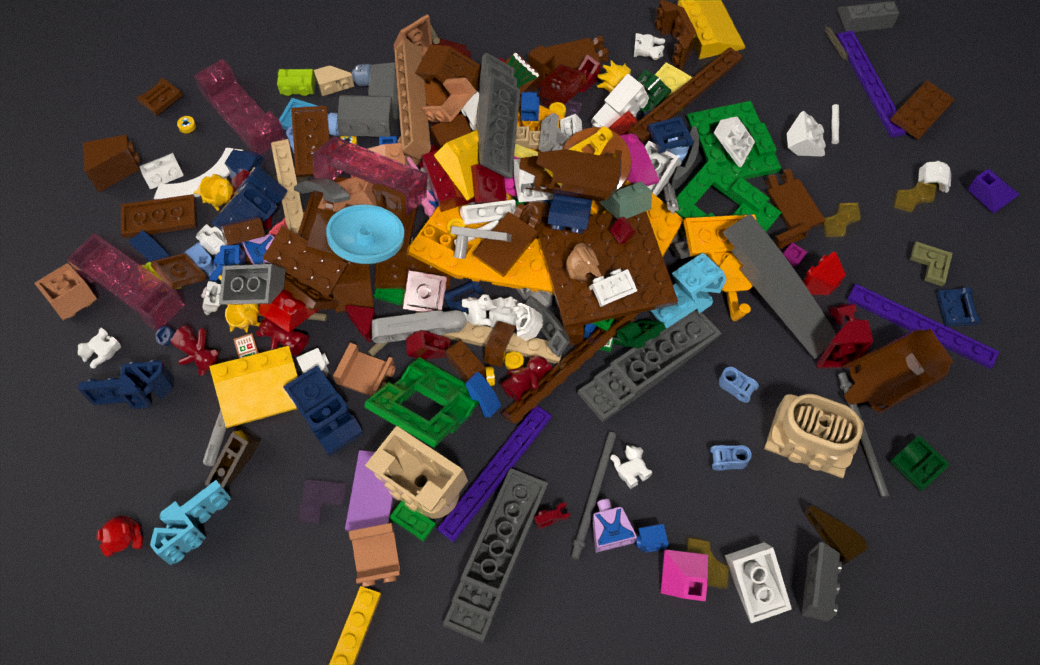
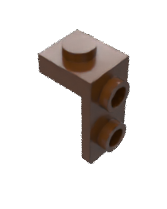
[484,321,515,368]

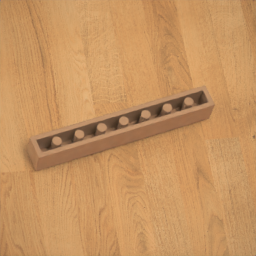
[394,39,431,159]

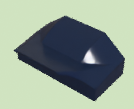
[224,149,264,180]

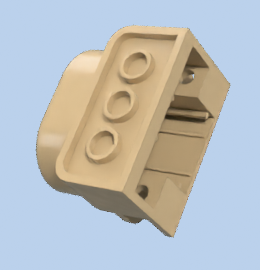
[764,394,864,478]
[365,426,468,519]

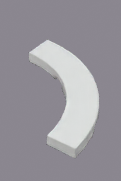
[154,148,243,199]

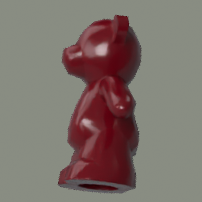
[256,318,309,356]
[170,326,219,376]
[501,356,553,402]

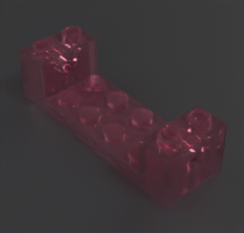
[194,59,286,154]
[313,136,428,216]
[67,233,184,331]

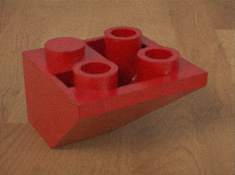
[803,251,846,295]

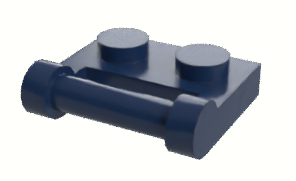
[647,116,693,154]
[443,279,484,314]
[936,287,981,327]

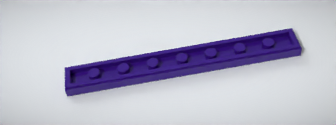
[836,30,908,138]
[846,283,999,369]
[437,406,552,543]

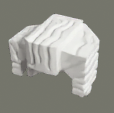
[918,161,951,193]
[196,224,226,255]
[489,297,519,328]
[513,303,543,341]

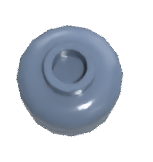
[352,64,372,87]

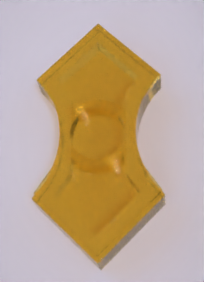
[894,182,937,212]
[824,203,861,237]
[686,538,729,589]

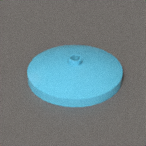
[326,205,404,264]

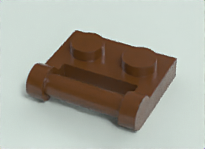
[136,78,182,116]
[373,184,407,226]

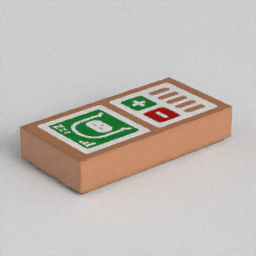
[233,333,259,358]

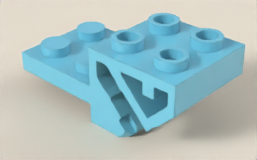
[650,253,726,329]
[150,480,231,565]

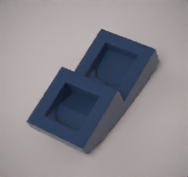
[129,230,170,262]

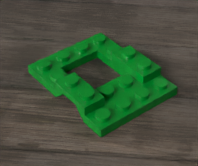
[686,101,781,180]
[675,160,782,232]
[364,357,479,448]

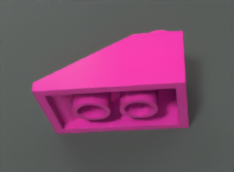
[620,133,660,186]

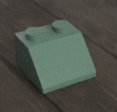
[600,181,652,220]

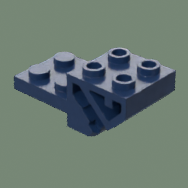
[211,166,287,248]
[548,194,592,234]
[78,360,174,409]
[283,365,363,457]

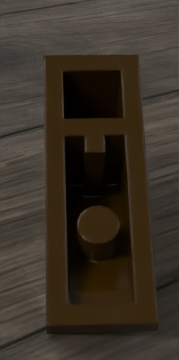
[204,430,260,490]
[804,505,868,566]

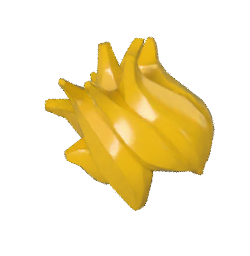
[597,60,631,93]
[193,174,234,211]
[225,304,261,333]

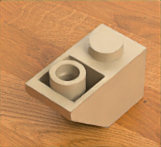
[314,65,354,96]

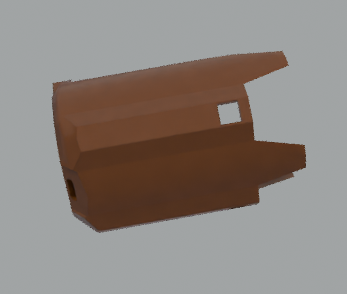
[519,149,622,202]
[842,329,954,416]

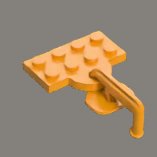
[684,214,756,321]

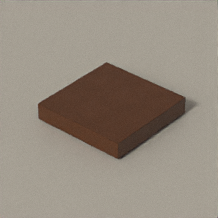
[151,253,206,289]

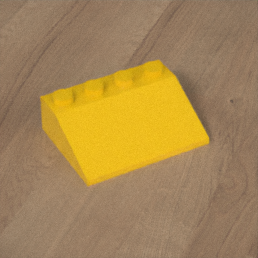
[678,0,745,59]
[434,130,481,201]
[209,346,298,428]

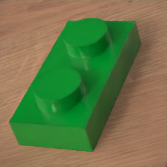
[389,501,436,542]

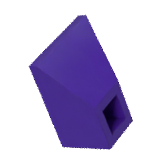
[967,169,1020,213]

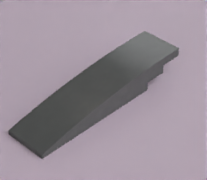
[478,53,520,179]
[723,214,836,359]
[577,310,722,423]
[443,468,548,643]

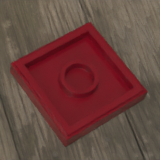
[471,164,507,203]

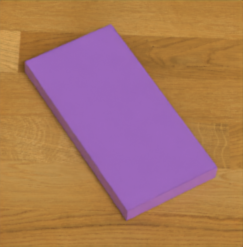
[345,450,393,532]

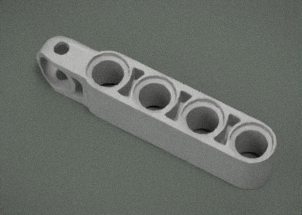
[372,310,467,343]

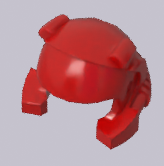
[97,515,144,558]

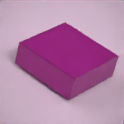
[783,242,807,267]

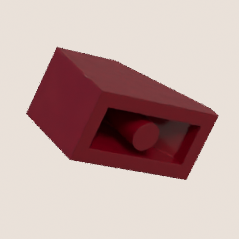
[406,330,451,360]

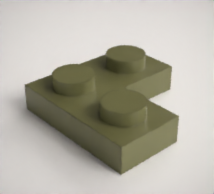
[910,242,953,287]

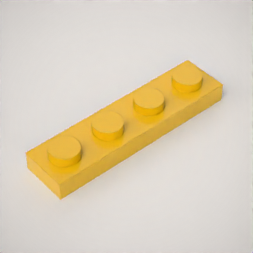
[329,586,381,665]

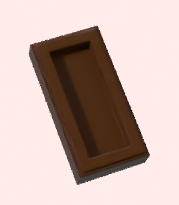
[774,223,811,249]

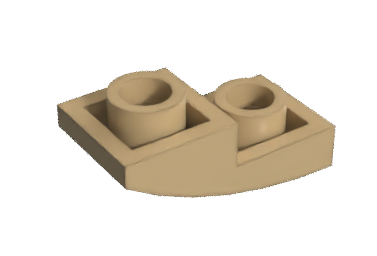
[515,126,541,149]

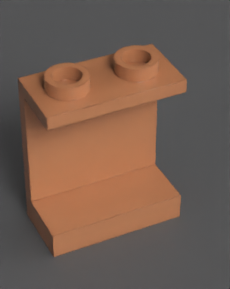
[421,78,477,122]
[333,343,396,396]
[349,523,401,587]

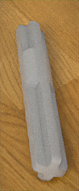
[663,183,679,214]
[203,409,227,466]

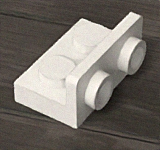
[139,153,183,189]
[589,268,637,307]

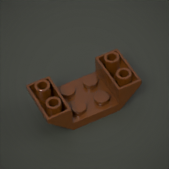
[654,0,696,71]
[415,44,481,93]
[333,259,374,313]

